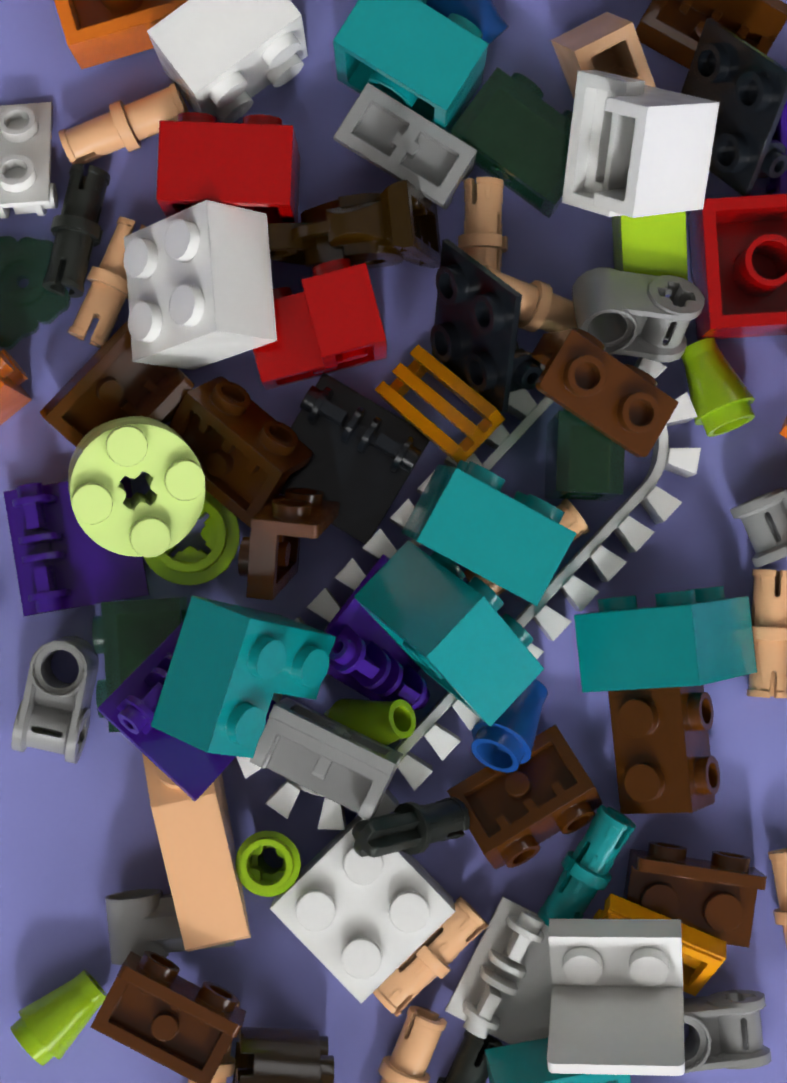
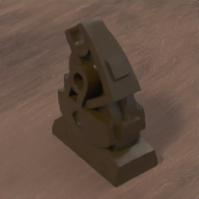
[268,180,441,269]

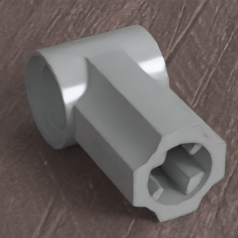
[105,889,236,965]

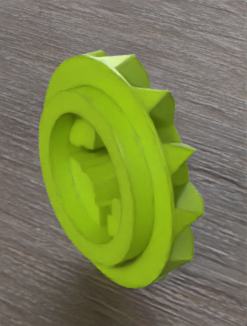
[143,490,240,585]

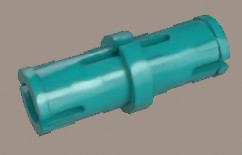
[537,805,636,927]

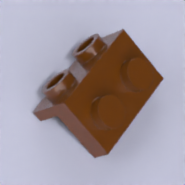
[636,0,787,69]
[40,320,194,447]
[531,328,679,457]
[238,488,340,600]
[608,685,720,814]
[91,951,246,1083]

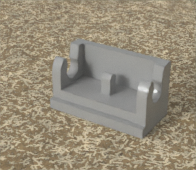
[333,82,477,210]
[250,697,403,821]

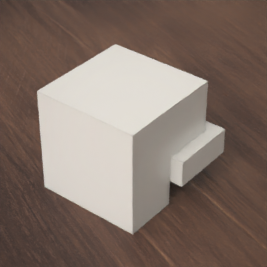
[562,70,720,218]

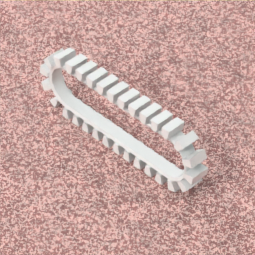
[236,354,701,830]

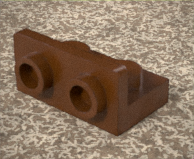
[168,376,314,528]
[447,724,603,869]
[623,841,767,948]

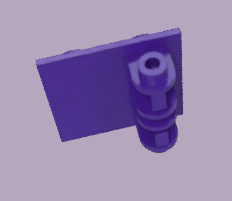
[4,476,150,616]
[323,554,430,710]
[97,621,276,802]

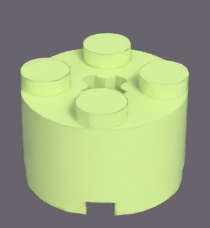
[68,416,205,558]

